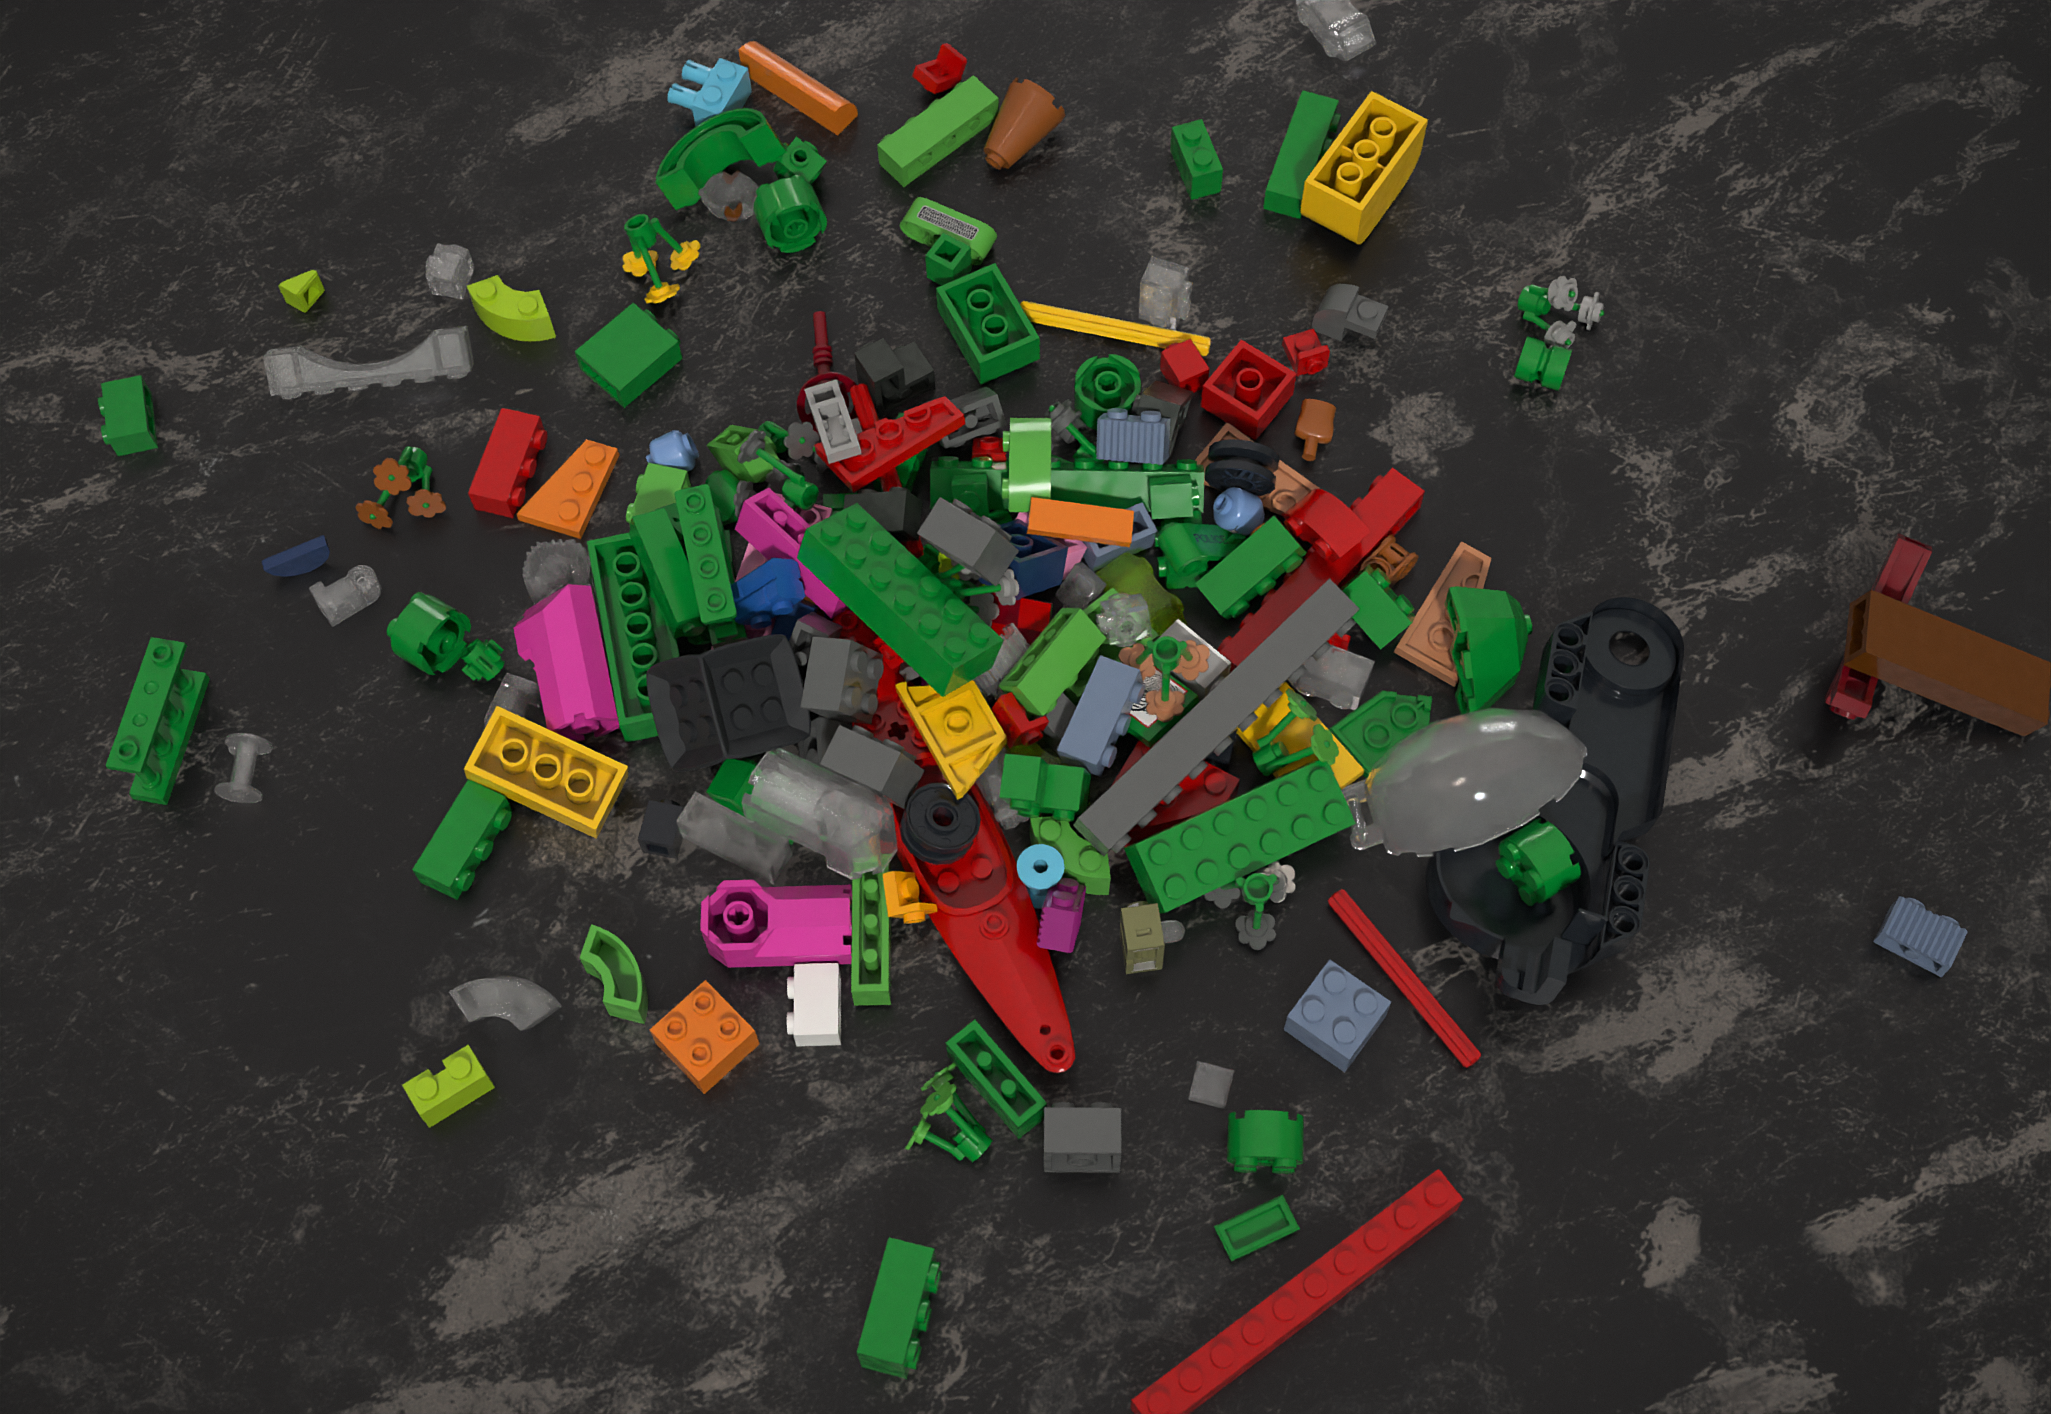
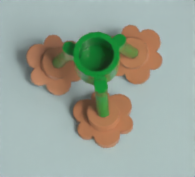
[1119,636,1210,722]

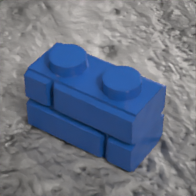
[731,558,806,629]

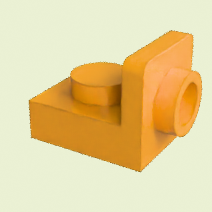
[882,871,937,924]

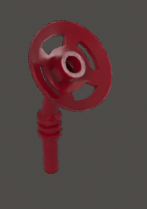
[796,311,858,434]

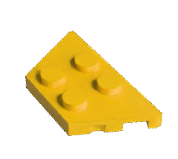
[895,680,1007,800]

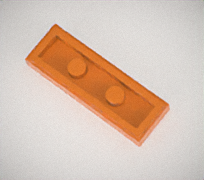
[1027,497,1134,547]

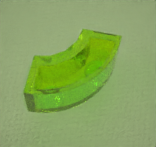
[1095,551,1188,637]

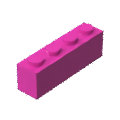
[735,488,848,619]

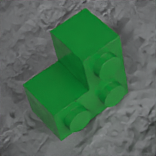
[999,754,1091,821]

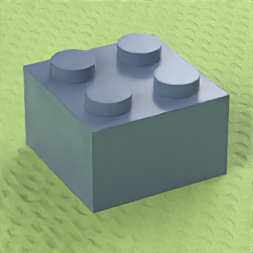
[1284,959,1391,1073]

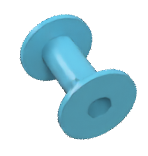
[1017,844,1064,909]

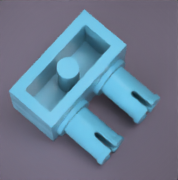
[668,58,752,126]

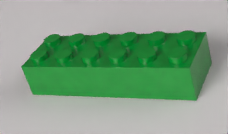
[797,503,1004,697]
[587,533,681,743]
[1124,759,1356,914]

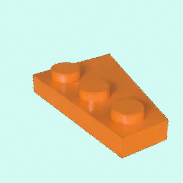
[516,439,619,539]

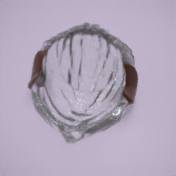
[698,170,760,222]

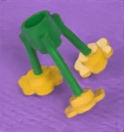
[623,214,701,303]

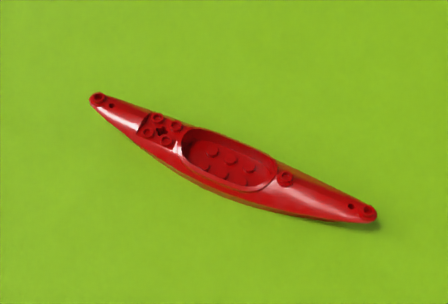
[833,609,1075,1073]

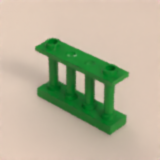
[106,637,210,805]

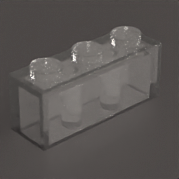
[676,792,792,885]

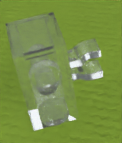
[1291,645,1375,710]

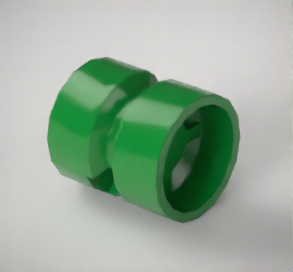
[1514,336,1572,391]

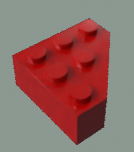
[1111,738,1240,849]

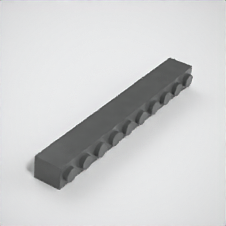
[1073,579,1360,857]

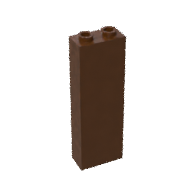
[1844,590,2051,736]

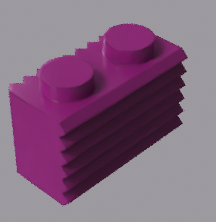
[1036,878,1086,953]

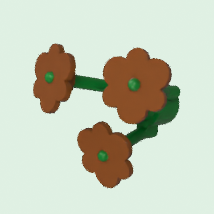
[355,446,446,529]

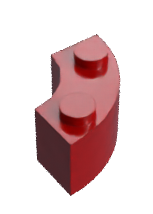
[1282,488,1371,563]

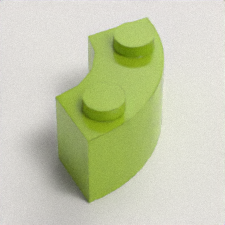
[467,275,556,341]

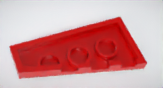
[814,396,966,493]

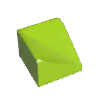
[278,270,325,313]

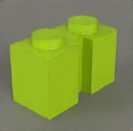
[402,1045,495,1128]

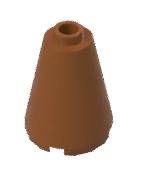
[984,78,1065,169]

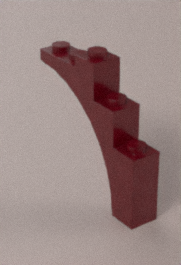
[1825,533,1932,720]

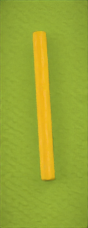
[1020,301,1211,356]

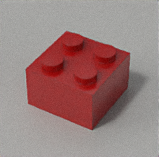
[1201,340,1297,441]

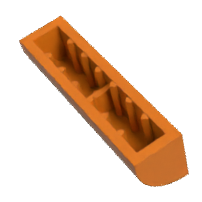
[738,41,858,135]

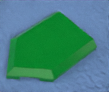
[1328,690,1432,783]

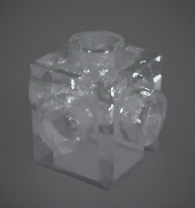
[1096,593,1152,647]

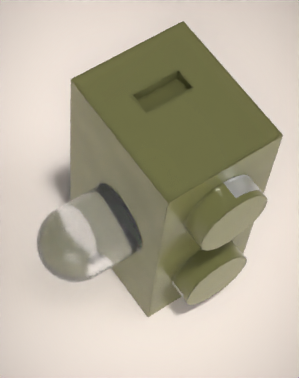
[1119,901,1185,974]

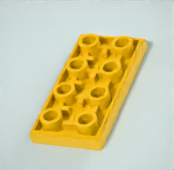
[1237,682,1364,791]

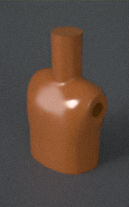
[1294,399,1336,461]

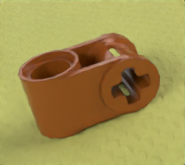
[1360,535,1419,588]

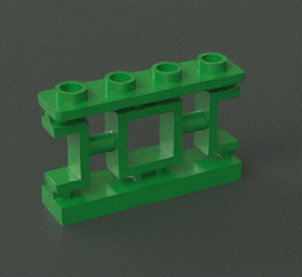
[674,484,748,648]

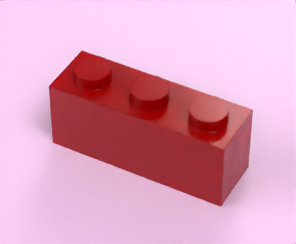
[468,408,547,518]

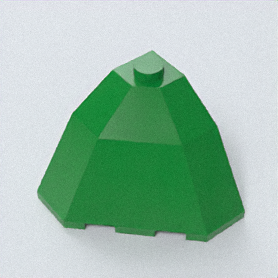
[1444,586,1533,727]

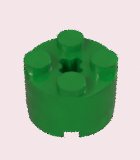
[753,175,827,253]
[1074,354,1142,431]
[386,592,471,675]
[1496,818,1581,906]
[1227,1110,1304,1174]

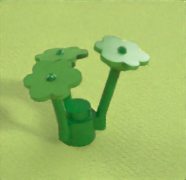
[1253,688,1339,776]
[905,1063,992,1162]

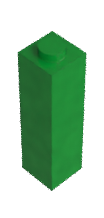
[629,508,708,639]

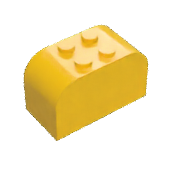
[1301,91,1428,244]

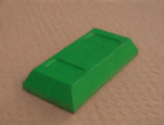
[1214,1195,1300,1262]

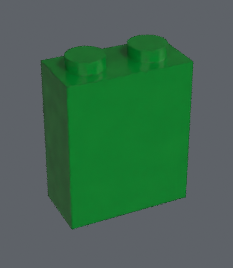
[575,303,682,408]

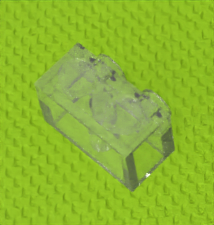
[1139,256,1193,330]

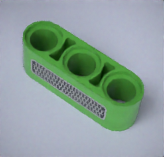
[900,197,997,265]

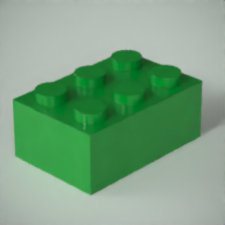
[936,263,1040,384]
[857,1237,942,1379]

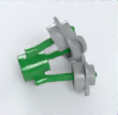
[1518,276,1604,349]

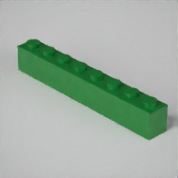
[930,456,1205,512]

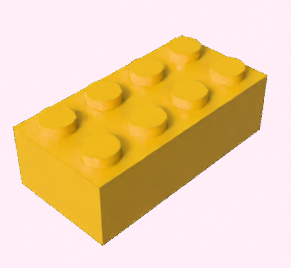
[464,706,628,839]

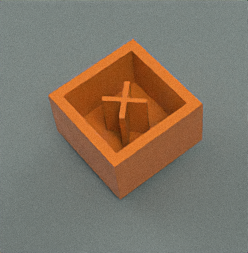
[650,980,760,1094]

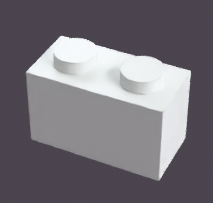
[787,963,841,1046]

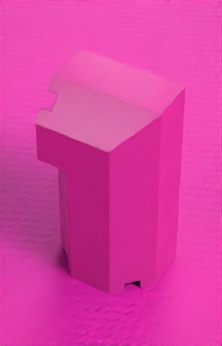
[513,584,620,742]
[701,880,852,968]

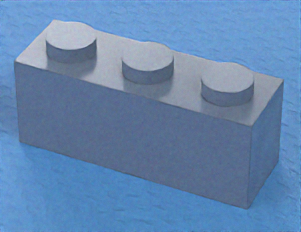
[1057,655,1145,777]

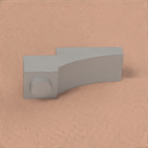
[804,379,862,464]

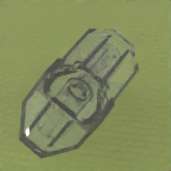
[742,748,898,880]

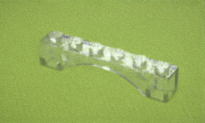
[263,326,474,399]

